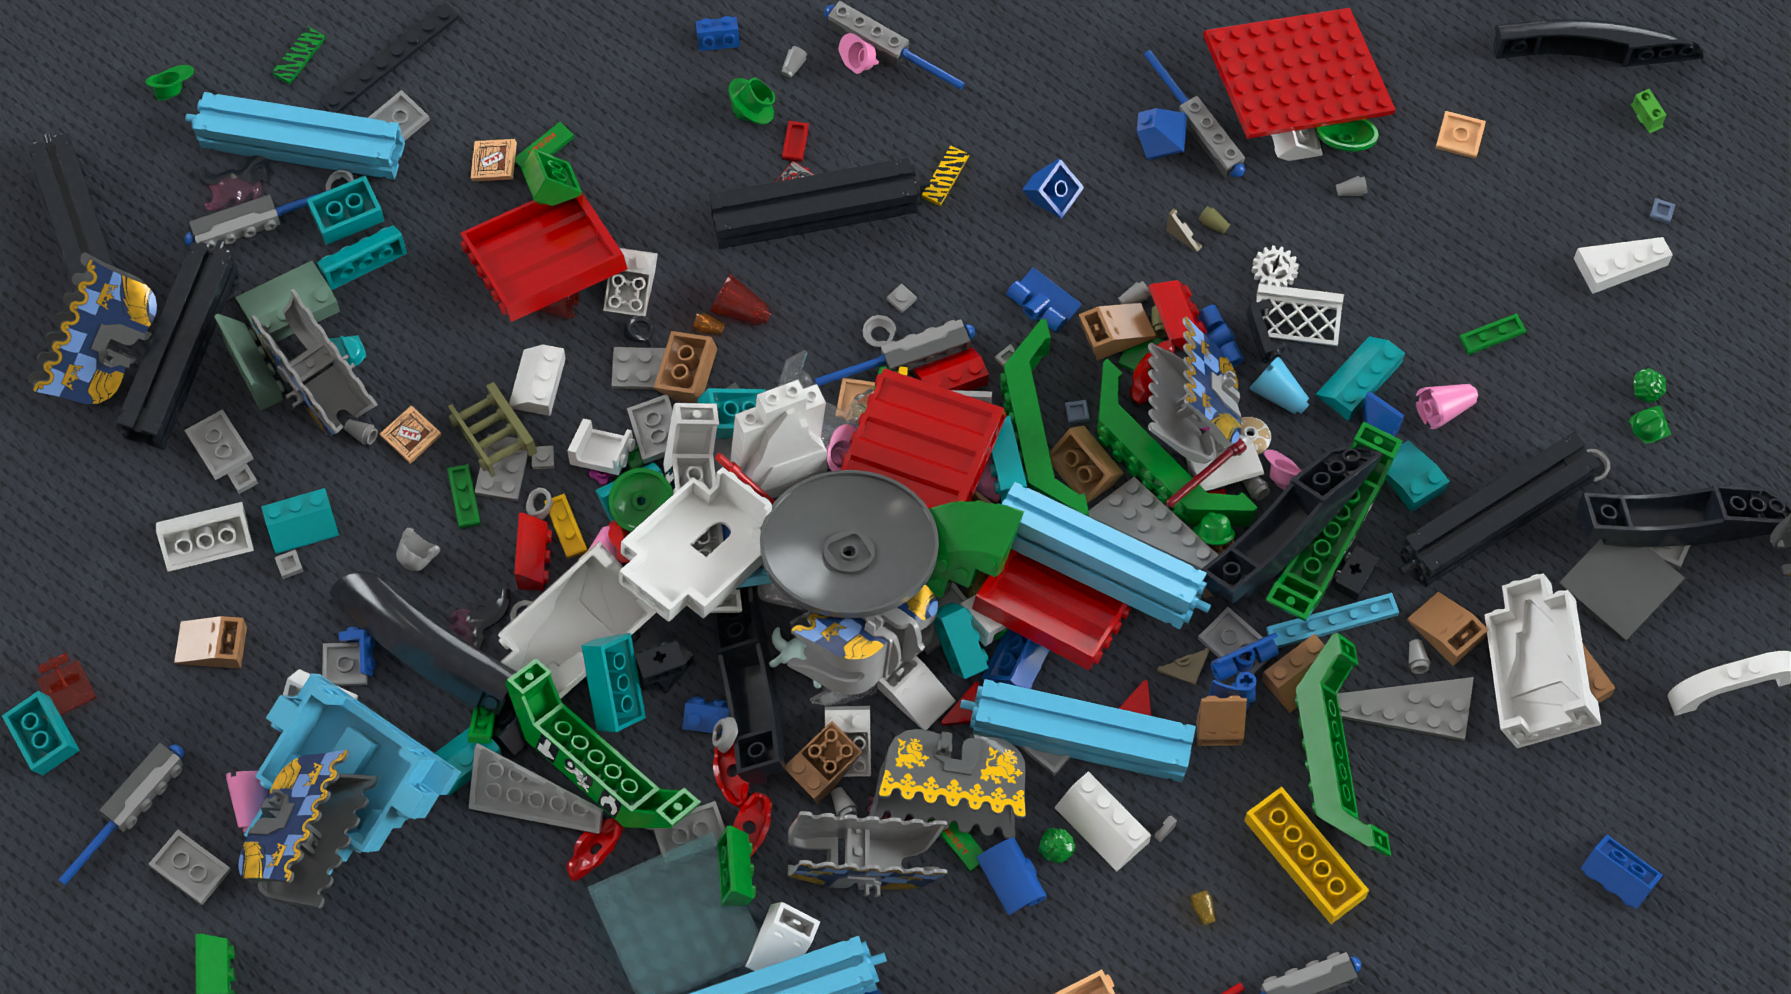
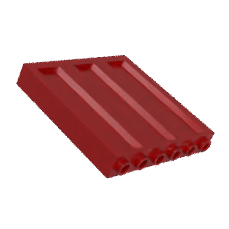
[460,193,628,322]
[840,368,1007,508]
[972,549,1132,670]

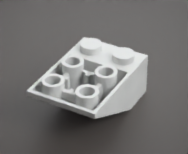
[603,248,658,316]
[877,656,956,730]
[825,706,871,777]
[746,902,820,971]

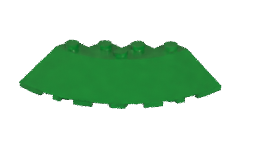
[925,500,1024,598]

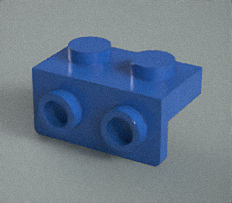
[696,16,740,51]
[682,696,730,734]

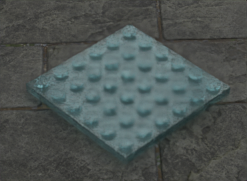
[587,832,759,994]

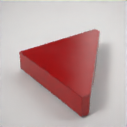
[1119,680,1151,716]
[942,681,979,726]

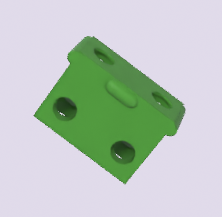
[1631,89,1666,133]

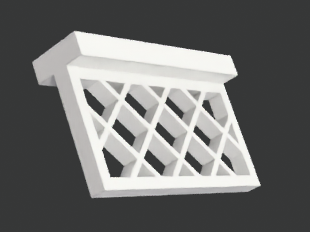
[1256,284,1344,346]

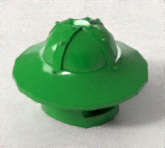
[728,77,775,125]

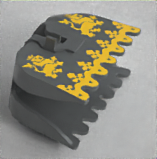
[869,729,1026,839]

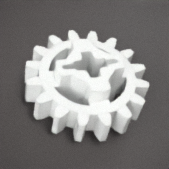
[1252,246,1299,287]

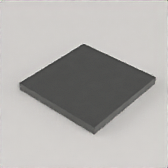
[1559,539,1685,642]

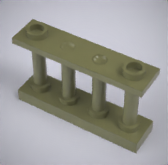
[448,382,538,477]

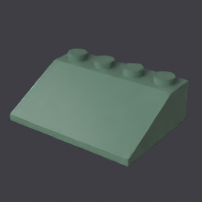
[235,261,340,348]
[214,314,285,411]

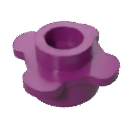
[589,470,615,485]

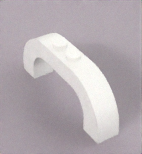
[1667,651,1791,716]

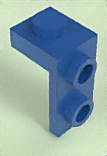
[339,627,375,676]

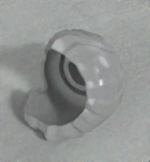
[396,528,440,571]

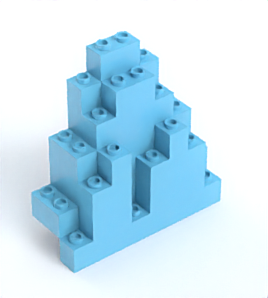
[244,673,461,875]

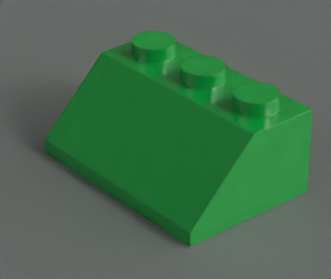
[522,149,582,206]
[717,826,756,906]
[195,934,235,994]

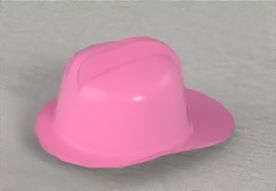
[838,33,879,74]
[826,424,857,471]
[1264,450,1302,490]

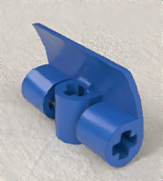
[1006,267,1081,333]
[1198,305,1244,368]
[1210,633,1279,682]
[1209,672,1256,711]
[977,837,1047,916]

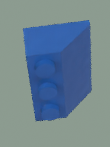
[982,629,1050,689]
[1580,835,1663,910]

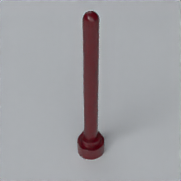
[1166,438,1247,507]

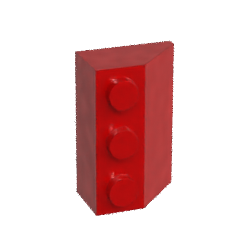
[1148,280,1207,351]
[913,348,989,391]
[514,513,552,590]

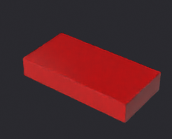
[782,121,809,162]

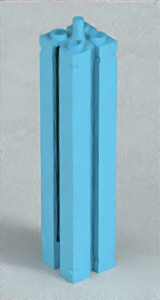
[185,92,405,180]
[1002,482,1211,629]
[960,679,1196,782]
[690,936,887,994]

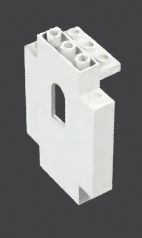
[619,467,772,622]

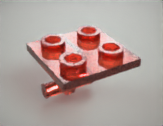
[37,652,97,715]

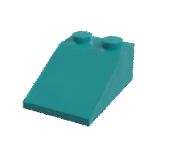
[697,388,766,439]
[1386,440,1450,512]

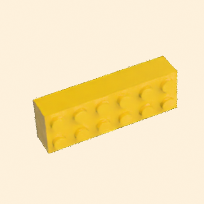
[1244,787,1369,924]

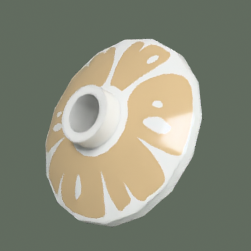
[1240,417,1271,454]

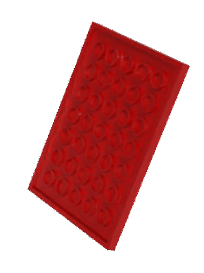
[1203,8,1396,139]

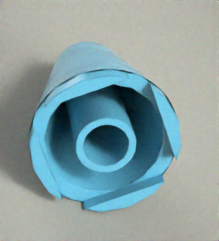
[1249,356,1309,414]

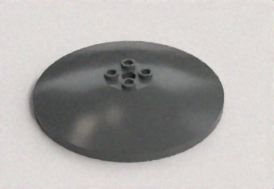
[760,470,939,618]

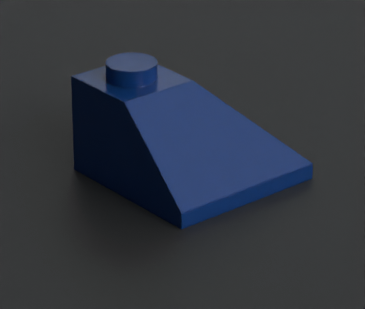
[1137,108,1187,160]
[1022,159,1084,219]
[1361,391,1404,437]

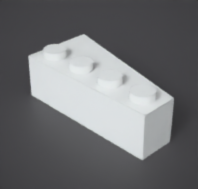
[1574,237,1673,294]

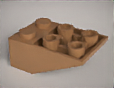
[1079,303,1157,361]
[1407,592,1488,666]
[174,616,247,669]
[1196,695,1247,746]
[785,721,863,804]

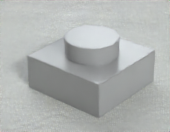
[887,284,917,313]
[532,446,554,469]
[228,463,258,494]
[275,550,304,579]

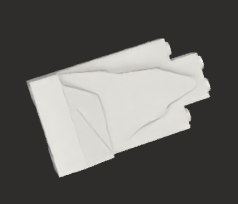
[730,380,828,499]
[498,541,656,699]
[1485,573,1601,748]

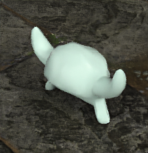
[769,627,821,689]

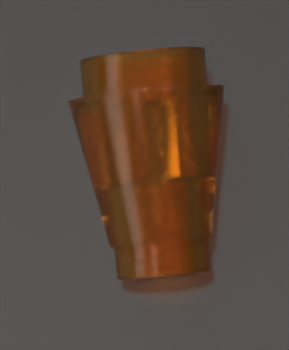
[693,312,725,335]

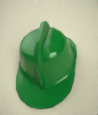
[146,65,194,101]
[1629,406,1671,444]
[1193,512,1235,545]

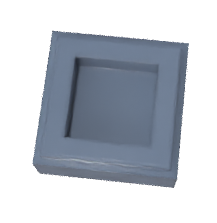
[1649,198,1676,224]
[1065,400,1090,424]

